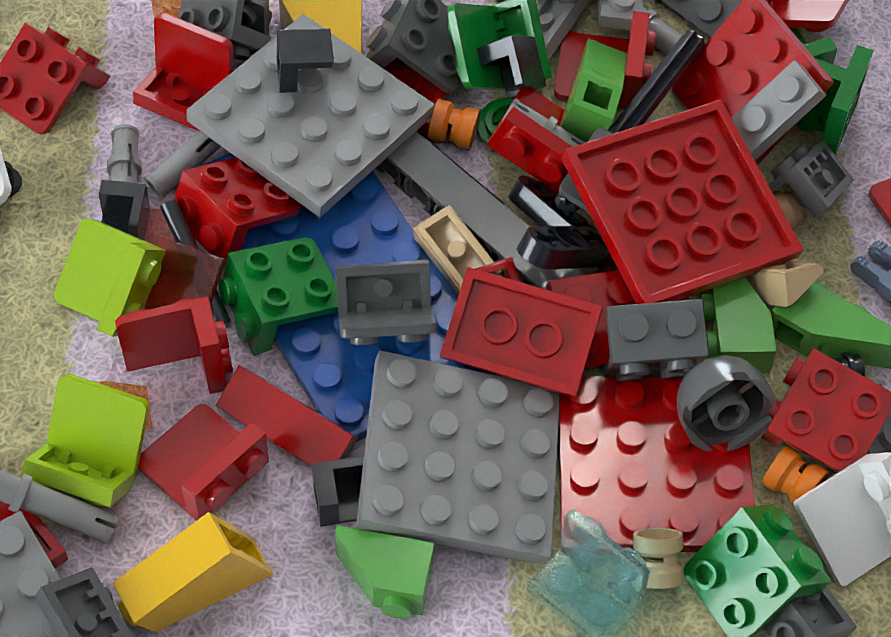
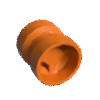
[428,98,481,151]
[762,445,829,506]

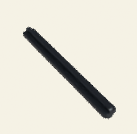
[555,30,705,216]

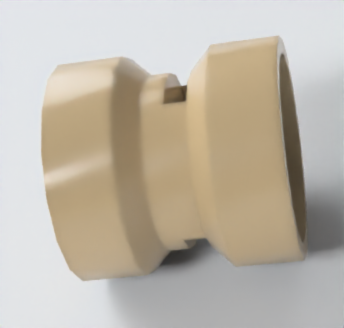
[633,528,684,589]

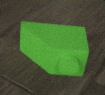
[335,525,434,619]

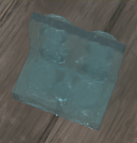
[527,509,650,637]

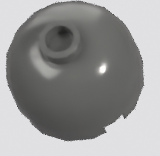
[676,355,777,452]

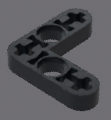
[508,175,610,270]

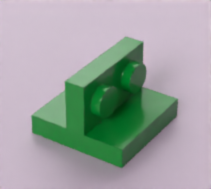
[796,45,874,156]

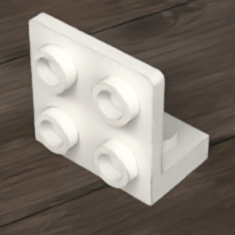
[794,452,891,586]

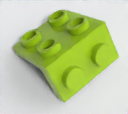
[54,218,166,337]
[21,374,150,507]

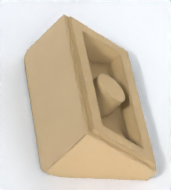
[413,205,501,296]
[745,261,824,307]

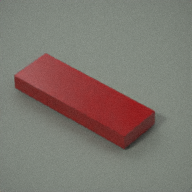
[215,365,358,466]

